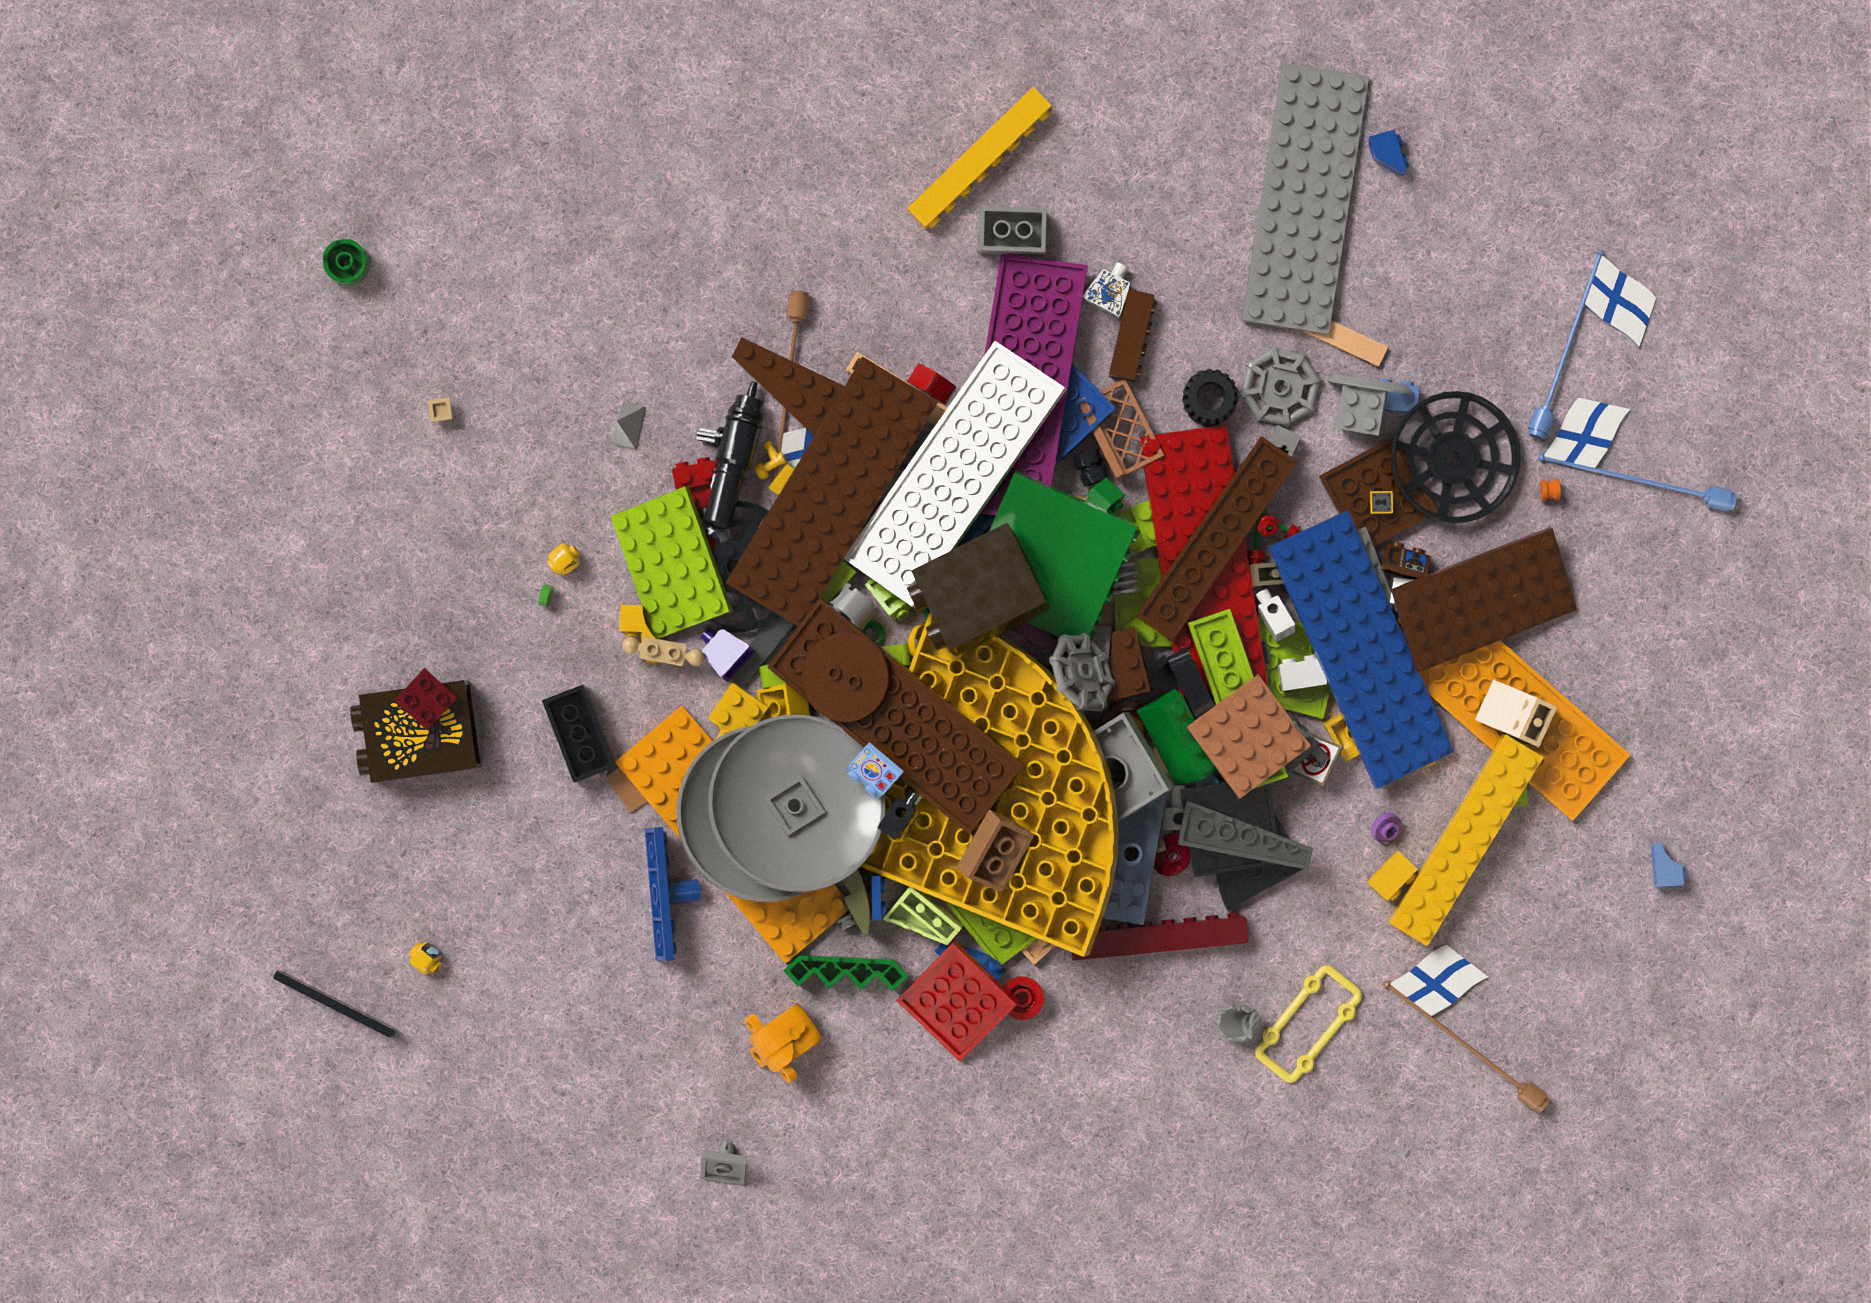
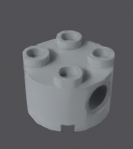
[829,583,879,631]

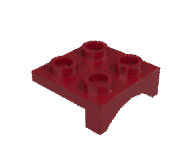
[394,668,458,731]

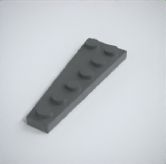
[1178,801,1313,870]

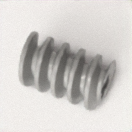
[1112,549,1140,594]

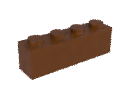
[1108,289,1157,382]

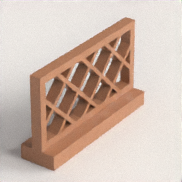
[1077,379,1164,482]

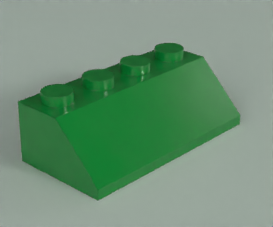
[1137,689,1218,785]

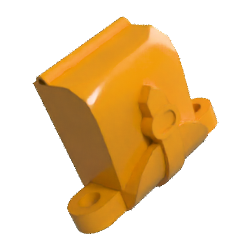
[744,1003,823,1084]

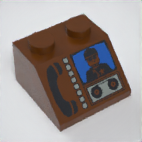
[1380,541,1430,579]

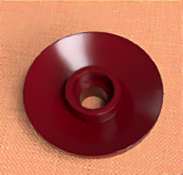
[1154,834,1191,877]

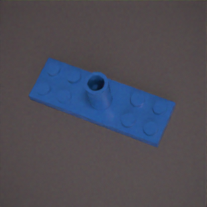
[644,827,701,961]

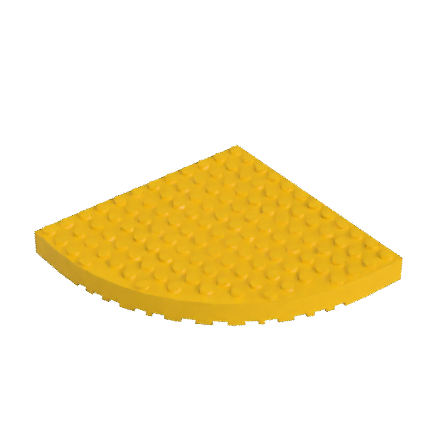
[860,612,1119,957]

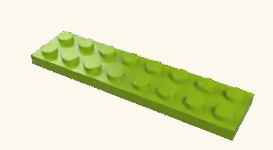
[1187,609,1288,788]

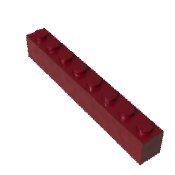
[1071,912,1249,961]

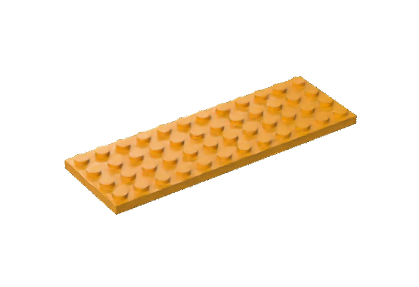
[1396,617,1630,821]
[615,705,849,964]

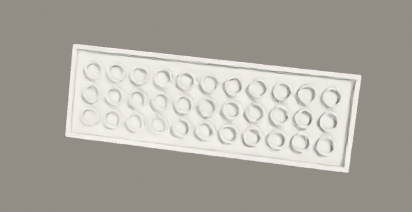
[844,341,1067,607]

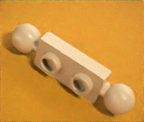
[622,637,705,666]

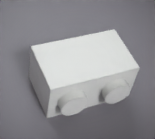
[1277,655,1327,691]

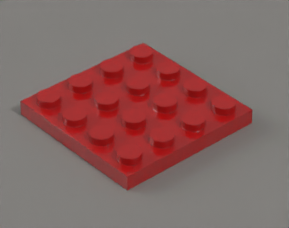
[896,940,1019,1062]

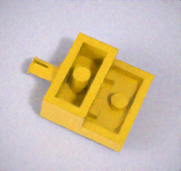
[708,682,769,740]

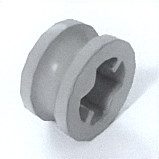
[837,914,856,931]

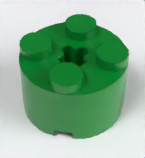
[323,239,370,286]

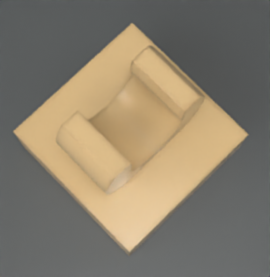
[428,397,453,423]

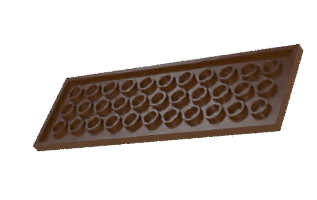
[726,356,938,627]
[767,598,1025,835]

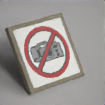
[1291,733,1344,787]

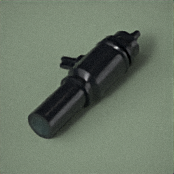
[696,381,764,529]

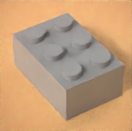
[979,206,1047,256]

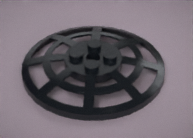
[1390,391,1521,524]
[698,501,779,633]

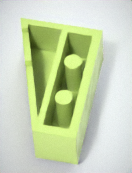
[882,886,963,945]

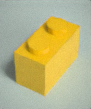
[1366,851,1418,901]

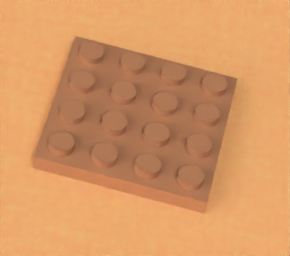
[1186,675,1311,799]

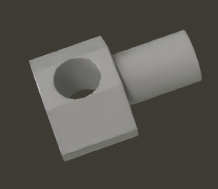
[1163,785,1186,830]

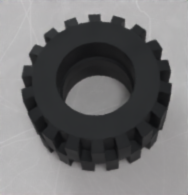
[1182,369,1239,426]

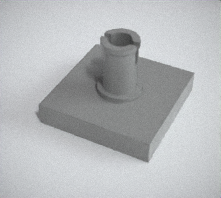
[700,1141,747,1185]

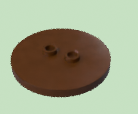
[802,633,890,722]

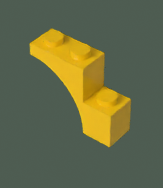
[620,605,659,664]

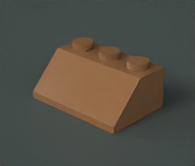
[957,810,1035,892]

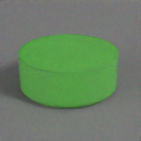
[538,584,554,607]

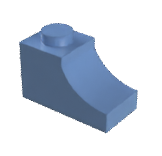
[1650,842,1687,887]

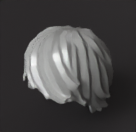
[1216,1005,1261,1043]

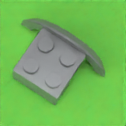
[1327,373,1413,436]

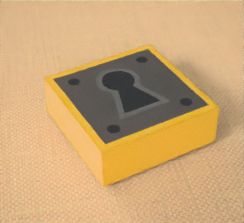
[1370,491,1393,514]

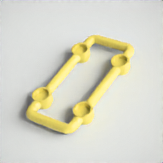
[1255,965,1362,1083]

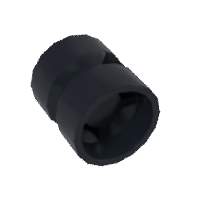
[1073,448,1110,487]

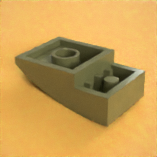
[843,867,873,937]

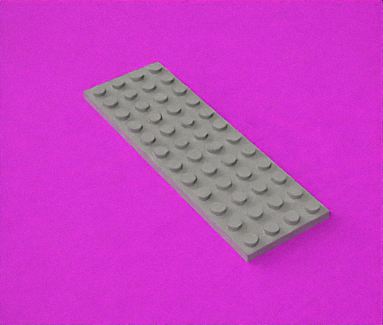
[1241,63,1369,335]

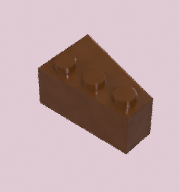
[1108,626,1153,702]

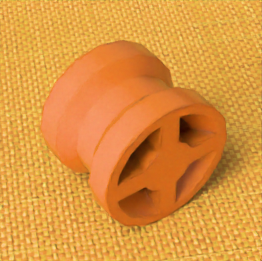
[1540,479,1561,501]

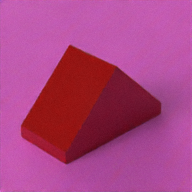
[907,363,955,404]

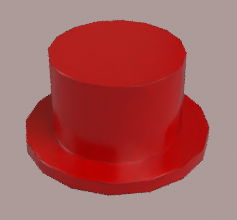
[1003,976,1044,1020]

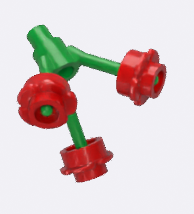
[1247,509,1301,564]

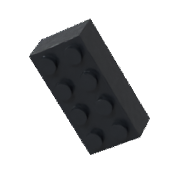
[542,684,617,783]

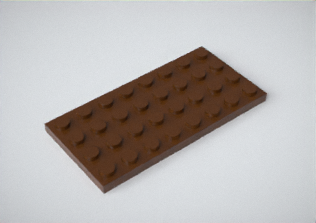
[1391,527,1577,672]

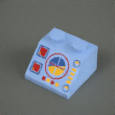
[845,742,903,798]

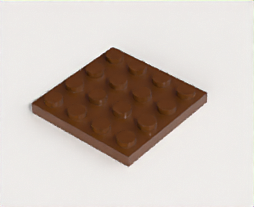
[1318,436,1438,547]

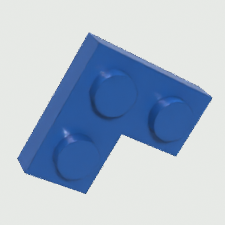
[872,872,886,920]

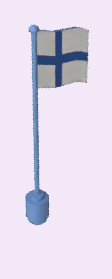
[1528,250,1656,440]
[1538,398,1737,511]

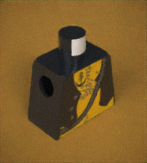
[877,791,921,843]

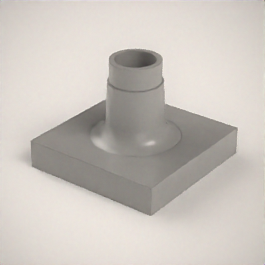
[1094,712,1174,823]

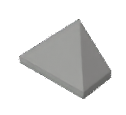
[614,402,645,449]

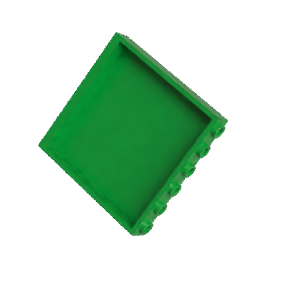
[990,471,1140,646]

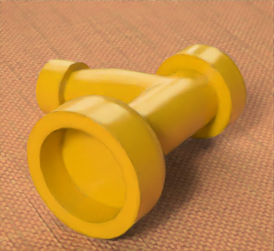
[754,441,788,480]

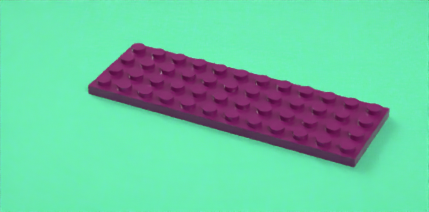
[980,254,1088,517]

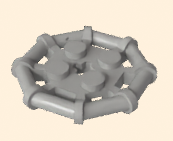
[1239,346,1321,428]
[1049,633,1115,711]

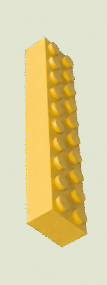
[1388,733,1544,946]

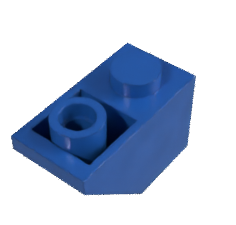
[1367,129,1409,176]

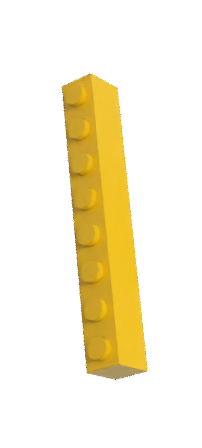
[907,87,1052,230]

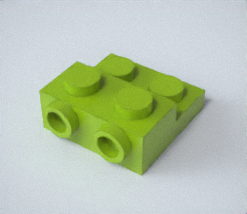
[1117,500,1156,553]
[865,579,912,621]

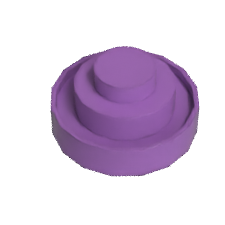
[1371,812,1402,844]

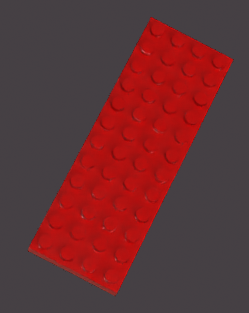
[1139,425,1268,698]

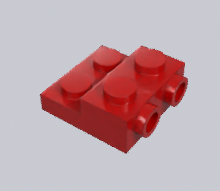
[671,457,717,510]

